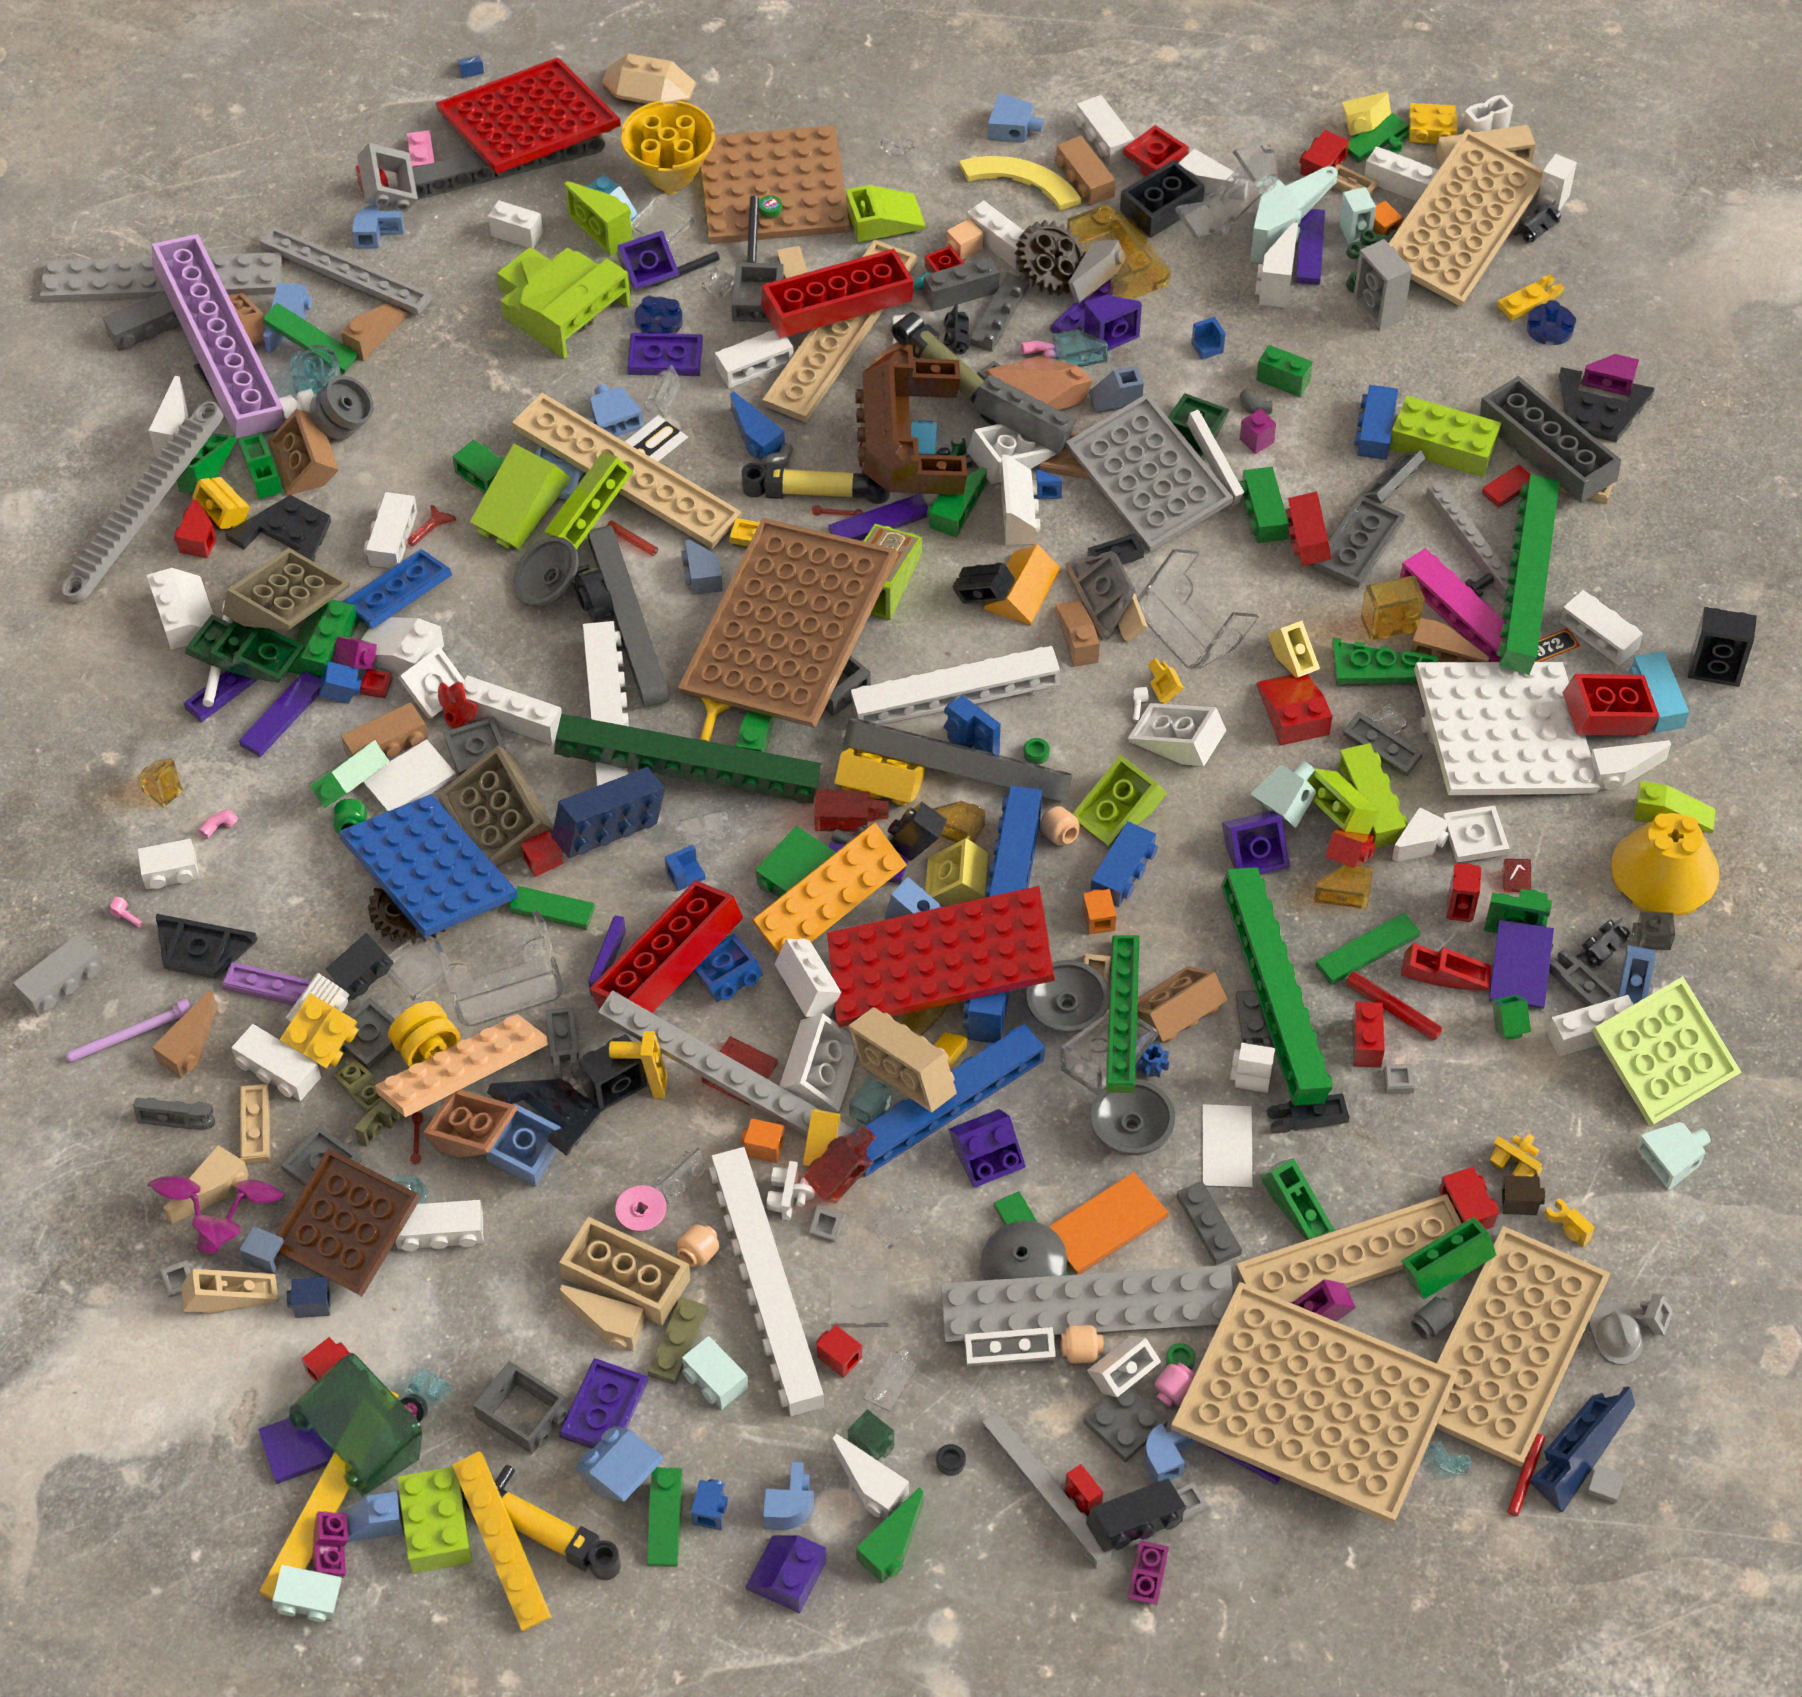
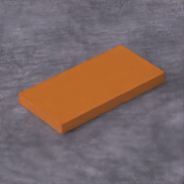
[1049,1172,1169,1275]

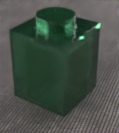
[848,1409,895,1461]

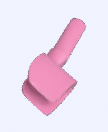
[110,897,143,928]

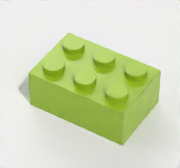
[397,1466,473,1574]

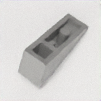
[1069,240,1125,303]

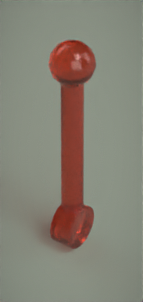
[812,505,863,516]
[410,1112,423,1164]

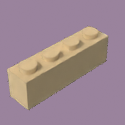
[1436,124,1536,167]

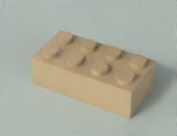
[849,1007,957,1112]
[559,1217,691,1326]

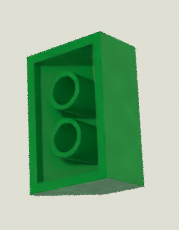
[287,600,358,680]

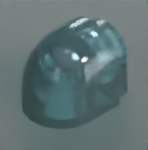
[407,1366,452,1403]

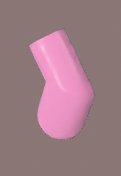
[1020,341,1056,358]
[198,809,238,839]

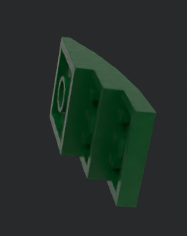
[1168,393,1230,461]
[185,614,304,683]

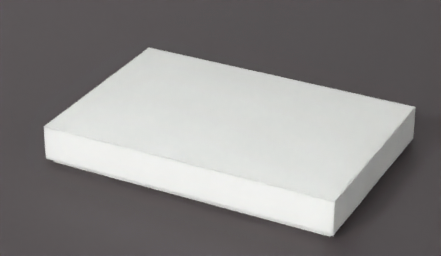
[362,740,457,812]

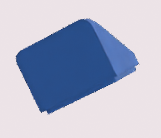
[457,56,484,78]
[1036,470,1062,499]

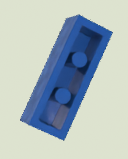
[1354,384,1398,460]
[1090,821,1158,907]

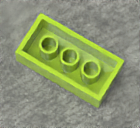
[1389,395,1501,477]

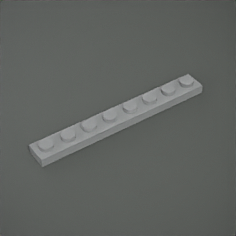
[260,226,432,315]

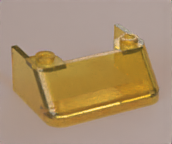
[1067,206,1171,299]

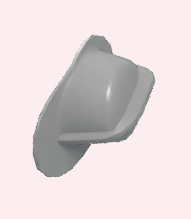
[1589,1301,1643,1365]

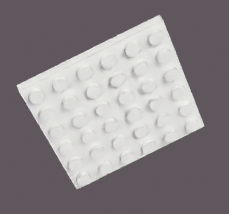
[1414,662,1601,795]

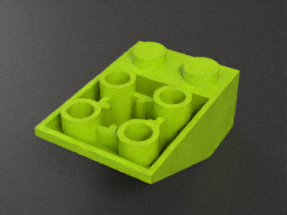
[846,185,926,242]

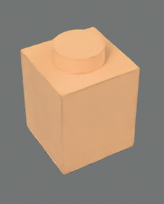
[946,219,984,260]

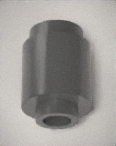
[1411,1297,1455,1339]

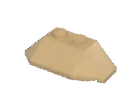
[602,53,696,104]

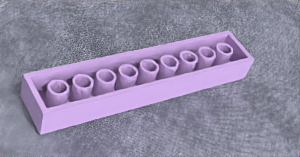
[152,234,283,439]

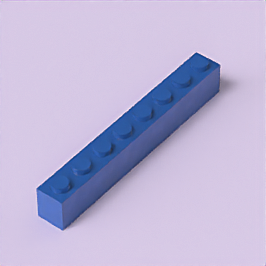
[845,1024,1045,1177]

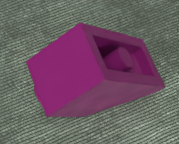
[1581,354,1639,397]
[1292,1279,1356,1322]

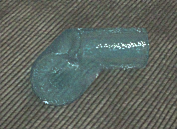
[1429,1441,1472,1475]

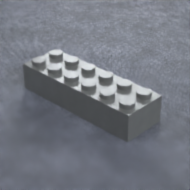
[1480,376,1621,503]

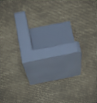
[240,1226,284,1274]

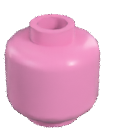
[1154,1362,1195,1408]

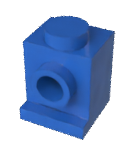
[691,1479,728,1530]

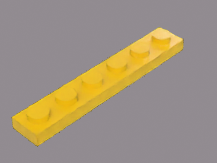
[452,1451,552,1631]

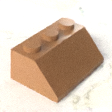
[268,409,339,495]
[1137,966,1228,1043]

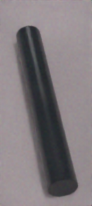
[747,196,759,263]
[655,251,720,286]

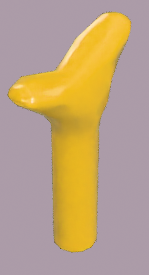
[699,698,732,742]

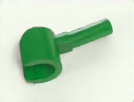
[1387,130,1409,154]

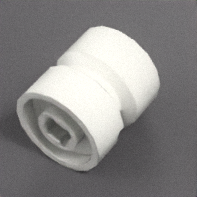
[279,389,315,422]

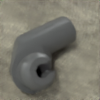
[1240,389,1273,413]
[761,443,793,469]
[831,825,868,845]

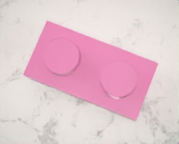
[407,130,435,168]

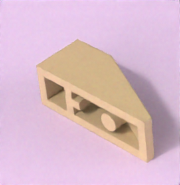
[163,1145,249,1224]
[181,1269,278,1313]
[560,1285,646,1351]

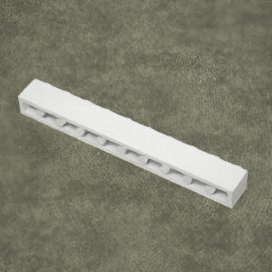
[708,1147,824,1417]

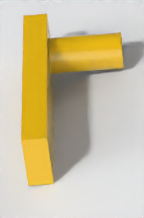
[609,1031,668,1099]

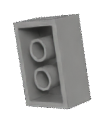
[1353,239,1412,330]

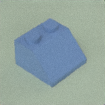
[575,1426,664,1502]

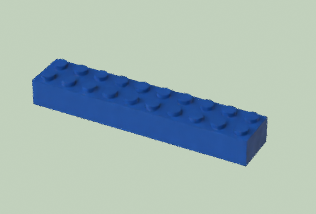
[963,786,1042,1043]

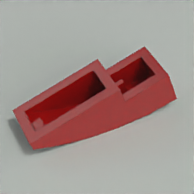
[1401,943,1492,991]

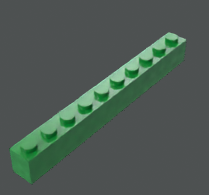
[1497,474,1560,675]
[1221,868,1332,1106]

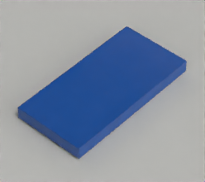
[342,549,452,629]

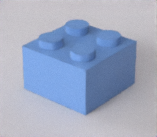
[486,1103,562,1186]

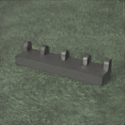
[970,272,1029,352]

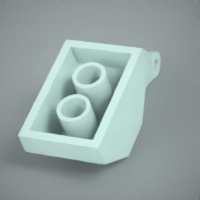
[1250,166,1338,264]

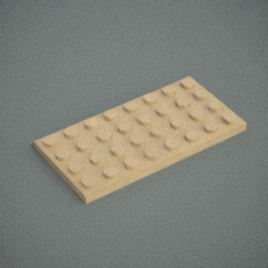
[1389,129,1544,307]
[1436,1226,1611,1468]

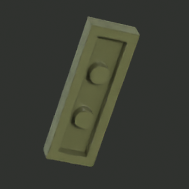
[648,1297,708,1385]

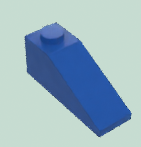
[730,391,785,461]

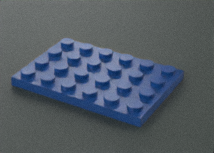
[339,794,517,938]

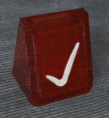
[1502,859,1531,892]

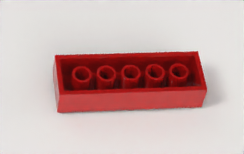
[761,249,914,338]
[589,880,743,1013]

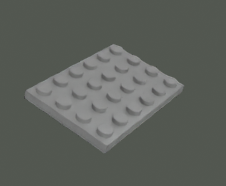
[1066,393,1233,552]

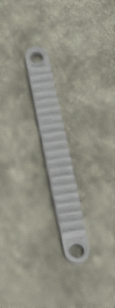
[62,401,223,603]

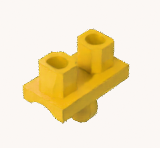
[1490,1134,1543,1176]

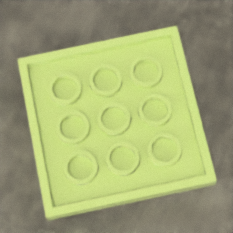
[1591,977,1741,1126]

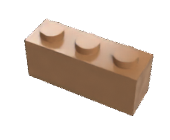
[1055,136,1116,206]
[341,702,428,758]

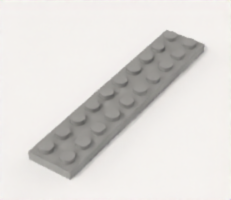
[40,252,283,302]
[941,1265,1233,1342]

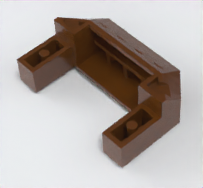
[855,345,967,495]

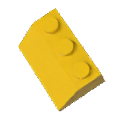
[834,747,927,805]

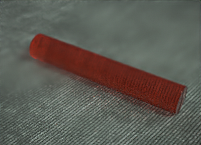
[607,520,658,556]

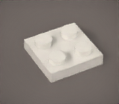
[397,646,464,719]
[1443,805,1510,863]

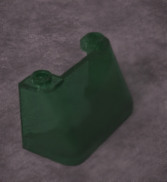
[289,1352,422,1497]

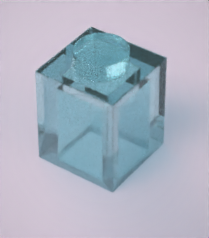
[849,1078,891,1126]

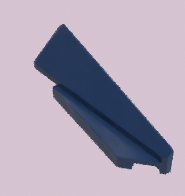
[1530,1386,1635,1512]

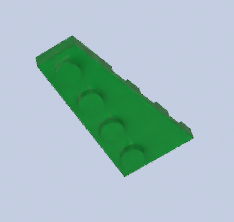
[1332,637,1439,685]

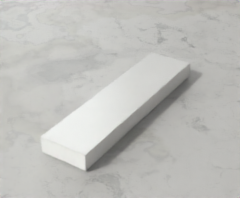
[1187,410,1244,506]

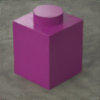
[1240,409,1277,454]
[333,636,377,669]

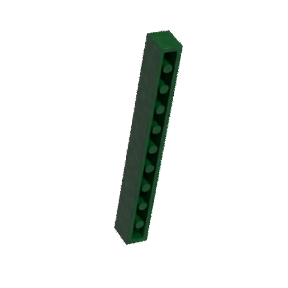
[554,714,821,803]

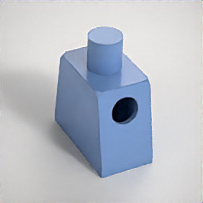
[988,93,1044,143]
[590,384,643,437]
[885,877,940,919]

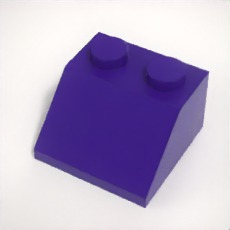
[617,230,679,290]
[1084,294,1142,355]
[1222,811,1290,874]
[745,1535,827,1613]

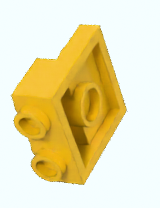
[1409,103,1457,144]
[280,993,359,1070]

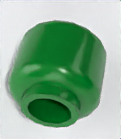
[332,799,367,834]

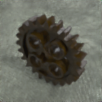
[1014,220,1086,296]
[368,888,445,944]

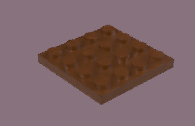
[276,1148,421,1297]

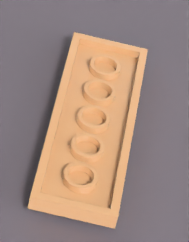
[375,1014,548,1117]

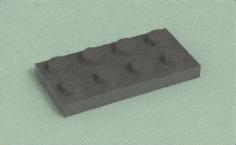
[1314,495,1405,589]

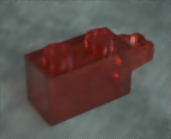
[814,789,889,832]
[803,1127,876,1203]

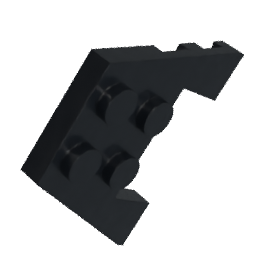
[1559,367,1655,442]
[225,495,331,562]
[487,1079,602,1156]

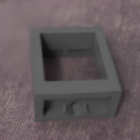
[731,262,784,323]
[825,655,871,716]
[473,1361,568,1454]

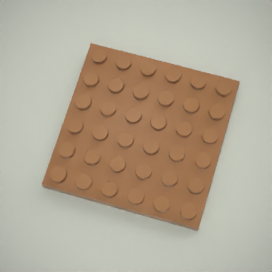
[701,125,850,244]

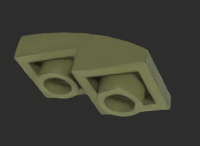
[334,1059,384,1114]
[354,1100,404,1147]

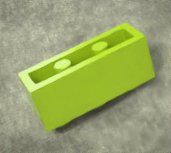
[1307,768,1380,835]

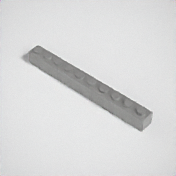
[1426,482,1511,604]
[982,1412,1112,1569]

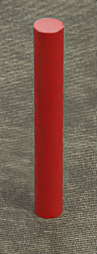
[1507,1433,1546,1516]

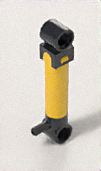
[461,1465,621,1580]

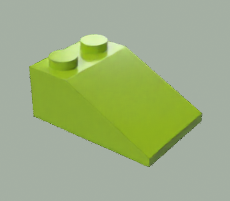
[564,181,633,256]
[1072,754,1168,847]

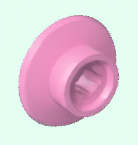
[615,1185,667,1231]

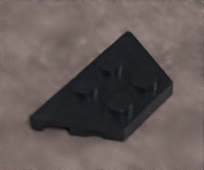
[156,914,257,979]

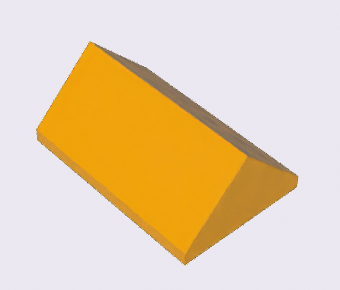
[984,544,1060,625]

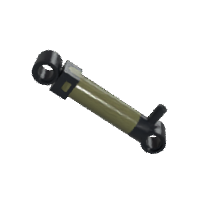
[891,312,997,425]

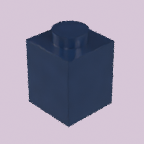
[286,1277,331,1318]

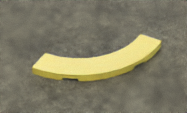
[959,156,1081,211]

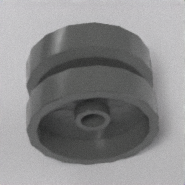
[310,375,374,440]

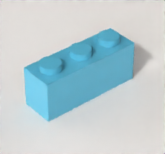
[1629,651,1689,733]

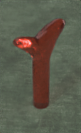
[407,504,456,547]

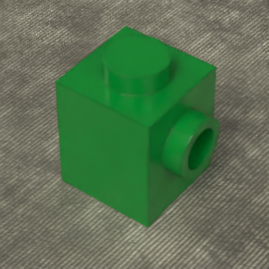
[1492,994,1531,1039]

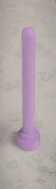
[65,998,191,1062]

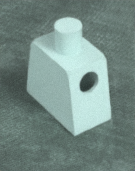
[1251,760,1316,828]
[1637,1122,1711,1190]

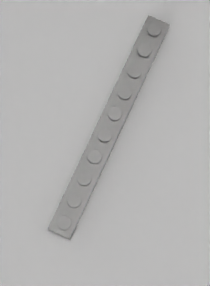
[597,990,854,1155]

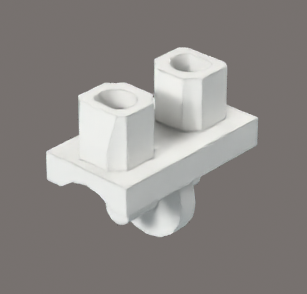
[767,1161,815,1220]

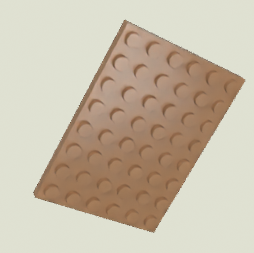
[678,518,899,728]

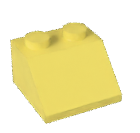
[925,838,988,905]

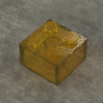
[1361,575,1425,641]

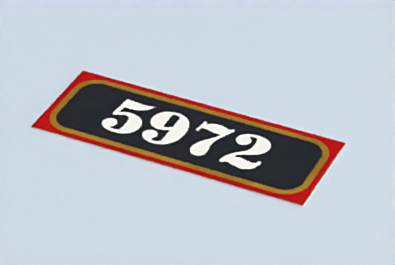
[1535,628,1580,662]

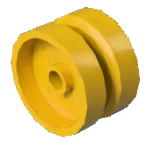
[388,1001,461,1068]

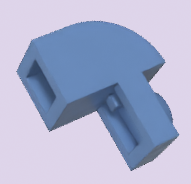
[352,205,404,249]
[1144,1423,1198,1483]
[763,1462,814,1530]

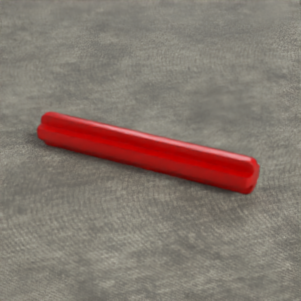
[1346,972,1443,1040]

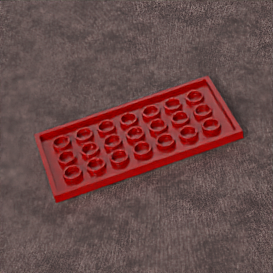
[827,886,1056,1028]

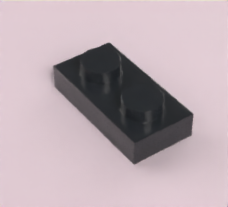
[1088,534,1144,565]

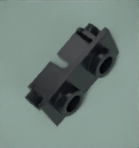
[1514,201,1561,242]
[943,304,969,354]
[1577,917,1630,967]

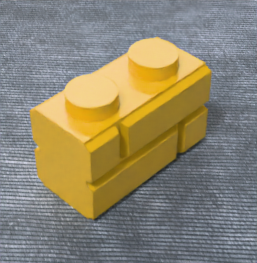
[192,477,250,529]

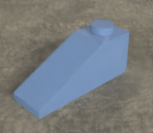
[263,283,312,353]

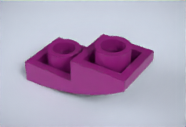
[313,1511,348,1579]
[1127,1540,1169,1605]

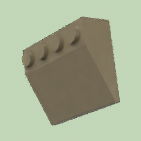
[223,548,350,630]
[438,746,554,867]

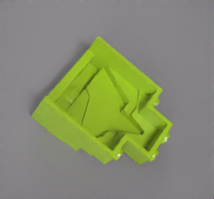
[497,247,631,359]

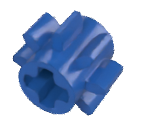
[1136,1043,1169,1078]

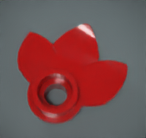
[438,682,477,729]

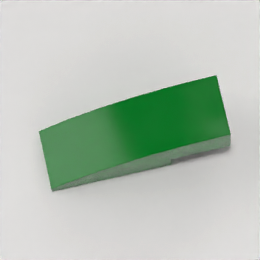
[238,432,283,499]

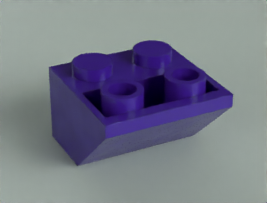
[948,1109,1026,1188]

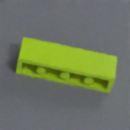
[544,452,633,549]
[1338,743,1408,848]

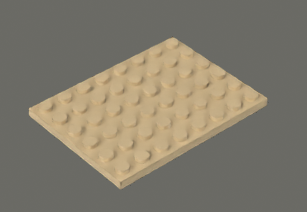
[1171,1282,1458,1525]

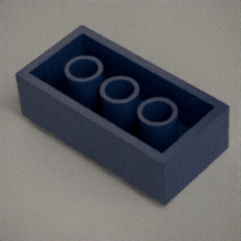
[552,767,665,858]

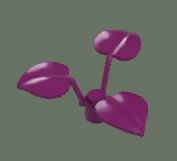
[147,1176,285,1253]

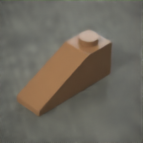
[228,293,265,346]
[341,303,407,361]
[1055,600,1100,667]
[1411,618,1489,662]
[152,990,217,1078]

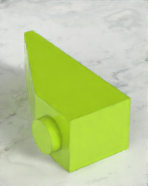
[1633,781,1716,833]

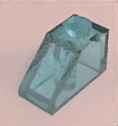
[1053,329,1108,367]

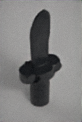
[1465,573,1494,598]

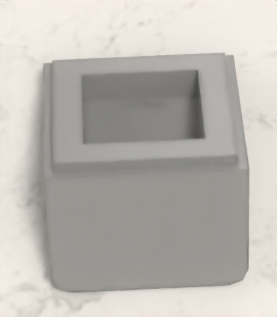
[809,1206,847,1242]
[159,1259,191,1297]

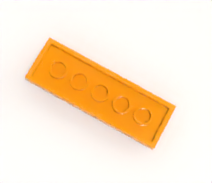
[751,823,907,956]

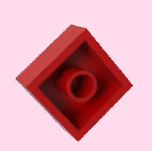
[925,245,965,273]
[1065,1464,1104,1517]

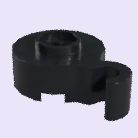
[572,564,614,622]

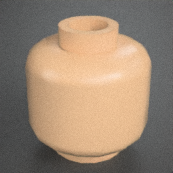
[1040,806,1079,846]
[677,1224,719,1267]
[1061,1325,1103,1364]

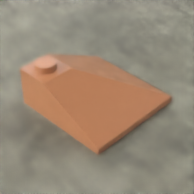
[986,355,1093,410]

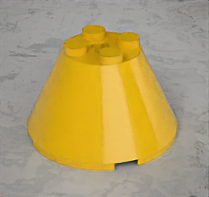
[621,101,715,194]
[1611,813,1719,917]

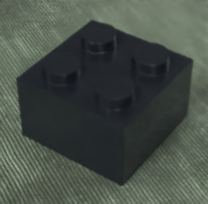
[578,1034,647,1112]

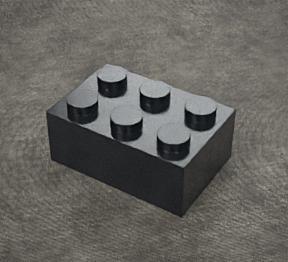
[1120,160,1205,238]
[1688,607,1757,687]

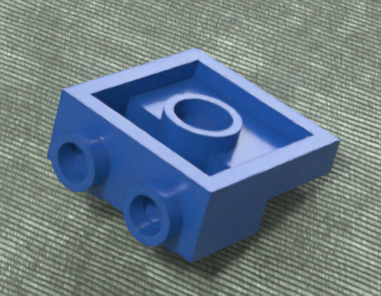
[944,695,1001,755]
[693,934,763,1003]

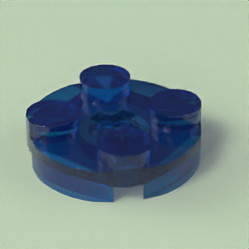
[635,296,683,334]
[1527,300,1576,345]

